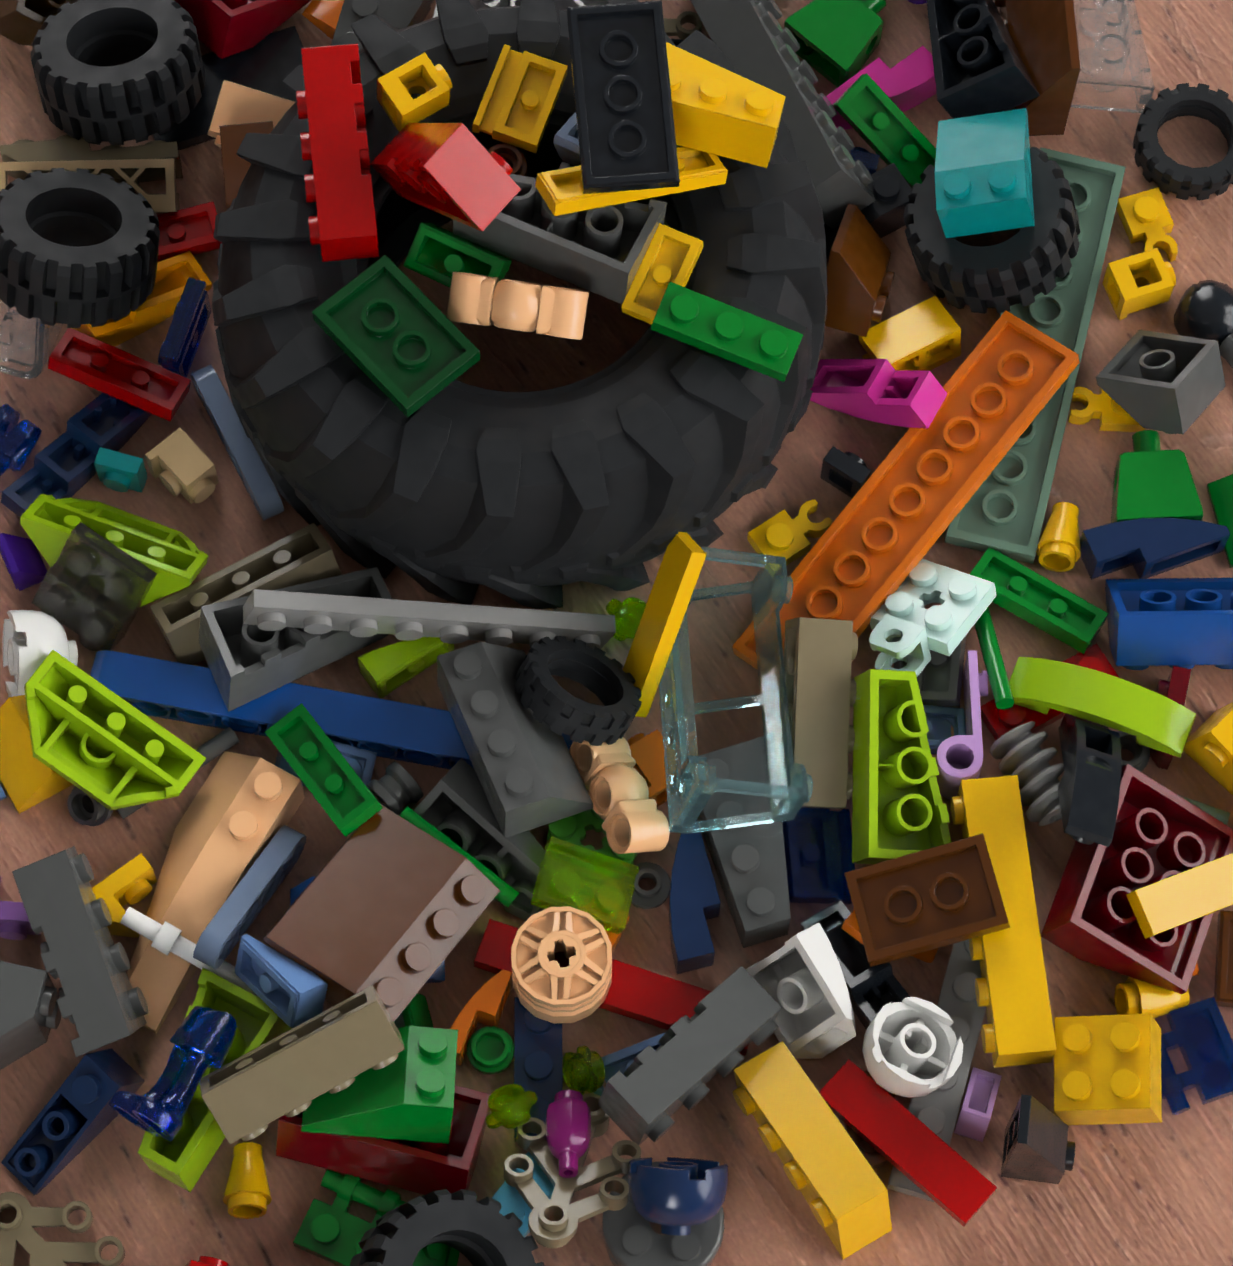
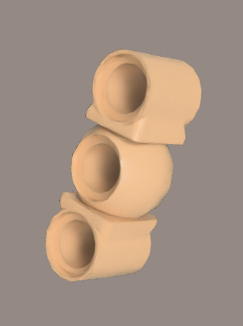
[446,272,589,340]
[570,737,670,854]

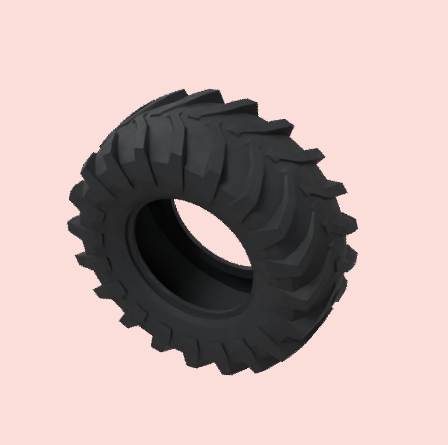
[212,0,828,609]

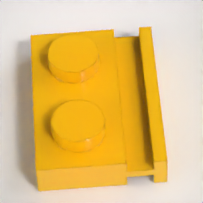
[472,44,568,153]

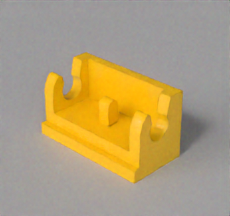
[859,295,961,370]

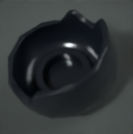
[1174,280,1233,347]

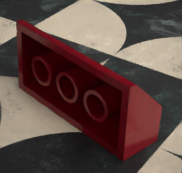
[276,1085,493,1195]

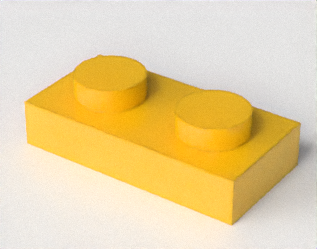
[621,223,704,325]

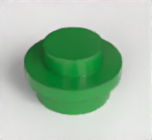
[467,1026,514,1075]

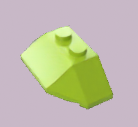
[20,494,208,607]
[24,650,206,811]

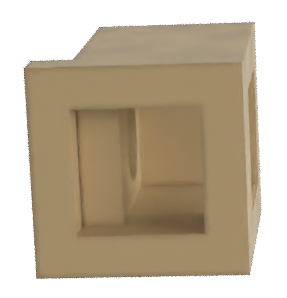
[145,427,219,504]

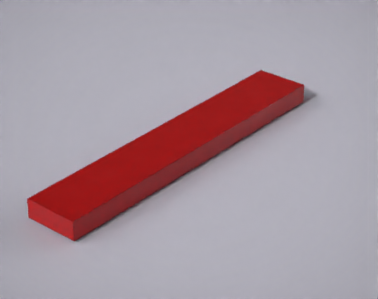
[474,919,749,1056]

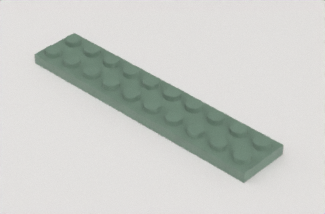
[944,147,1126,564]

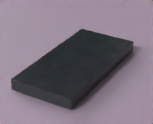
[567,0,680,194]
[152,26,304,150]

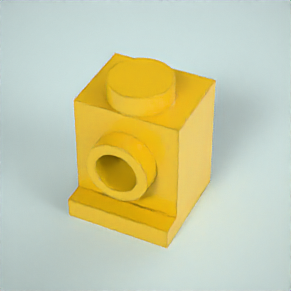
[377,52,452,132]
[1102,248,1176,320]

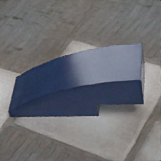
[1080,518,1230,580]
[669,815,721,974]

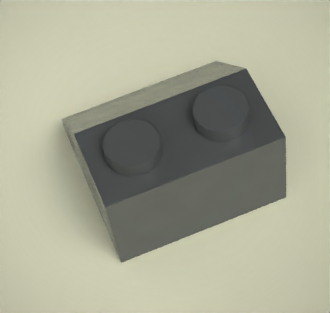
[1096,330,1226,434]
[0,961,62,1070]

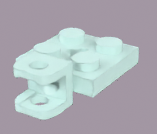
[869,559,997,677]

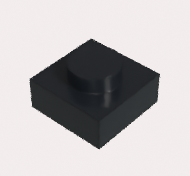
[820,446,871,498]

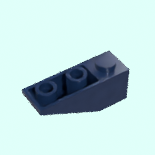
[1,1048,145,1195]

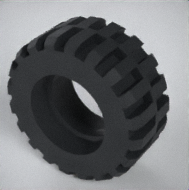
[31,0,206,146]
[904,147,1080,314]
[0,168,160,328]
[350,1189,544,1266]

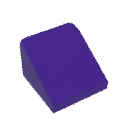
[0,533,49,591]

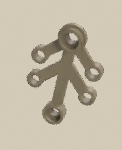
[504,1093,641,1248]
[0,1192,125,1266]

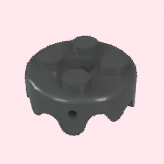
[602,1162,725,1266]

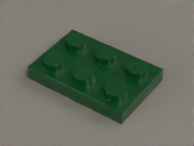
[312,255,480,418]

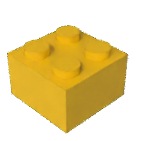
[1054,1013,1162,1125]

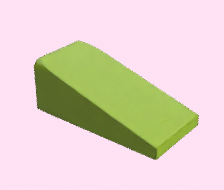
[357,637,455,698]

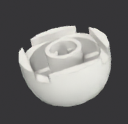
[2,610,78,697]
[862,997,963,1097]

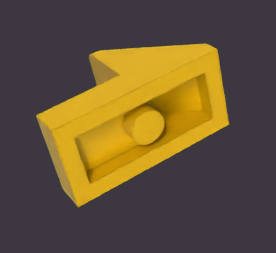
[92,853,157,938]

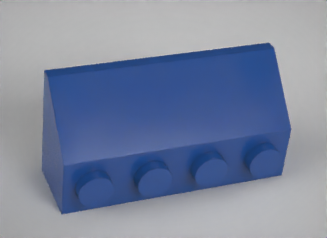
[1105,578,1233,670]

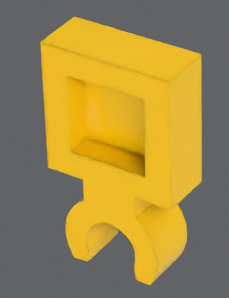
[1116,187,1178,262]
[1068,387,1146,432]
[747,499,832,574]

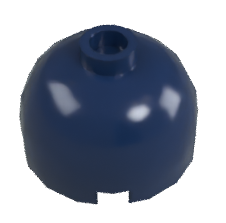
[628,1157,728,1236]

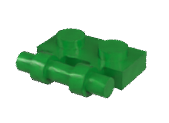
[293,1169,406,1266]

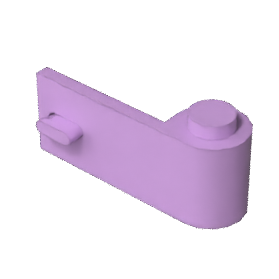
[936,650,988,800]

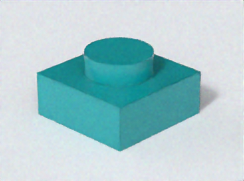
[94,447,148,493]

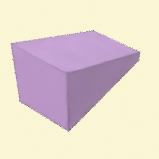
[954,1067,1002,1142]

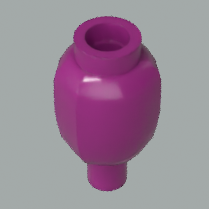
[546,1090,591,1178]

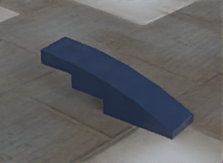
[1,393,152,518]

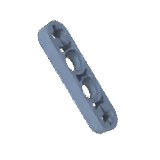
[190,364,284,521]
[193,825,307,969]

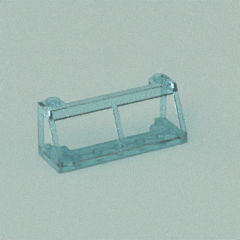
[659,546,813,834]

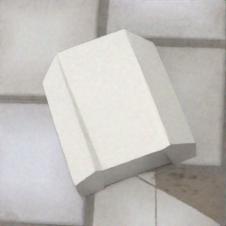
[745,923,856,1059]

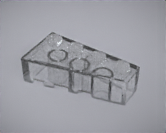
[1071,0,1155,114]

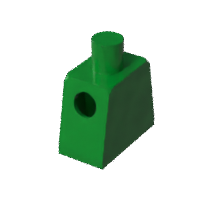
[784,0,886,88]
[1111,430,1203,523]

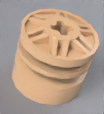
[511,906,612,1024]

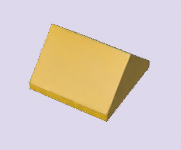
[0,695,73,814]

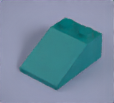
[934,108,1035,238]

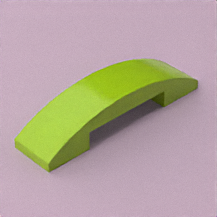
[1009,657,1196,758]

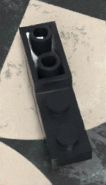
[1058,713,1121,847]

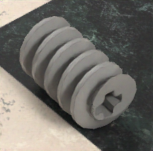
[990,721,1064,826]

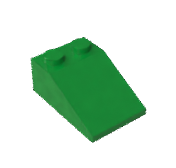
[301,1026,458,1144]

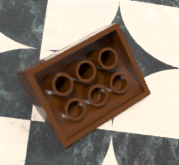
[993,0,1080,136]
[263,804,500,1021]

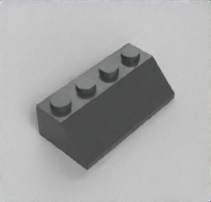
[437,642,593,838]

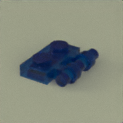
[1161,997,1233,1115]

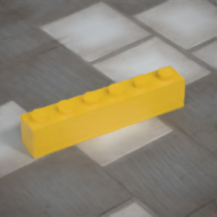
[951,775,1057,1068]

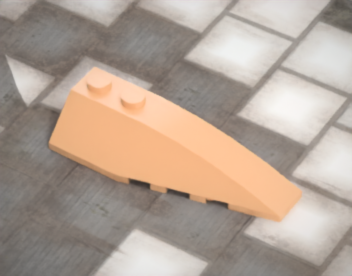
[127,751,305,1034]

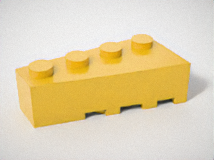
[666,42,786,168]
[732,1041,892,1260]

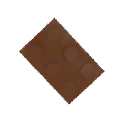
[844,833,1010,967]

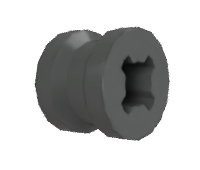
[366,761,424,815]

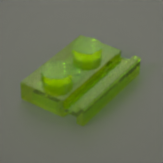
[531,836,639,934]

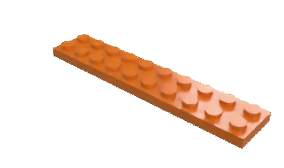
[732,310,1079,687]

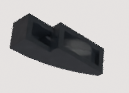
[801,900,910,1030]

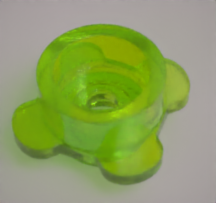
[606,597,646,641]
[562,1045,605,1095]
[485,1084,538,1129]

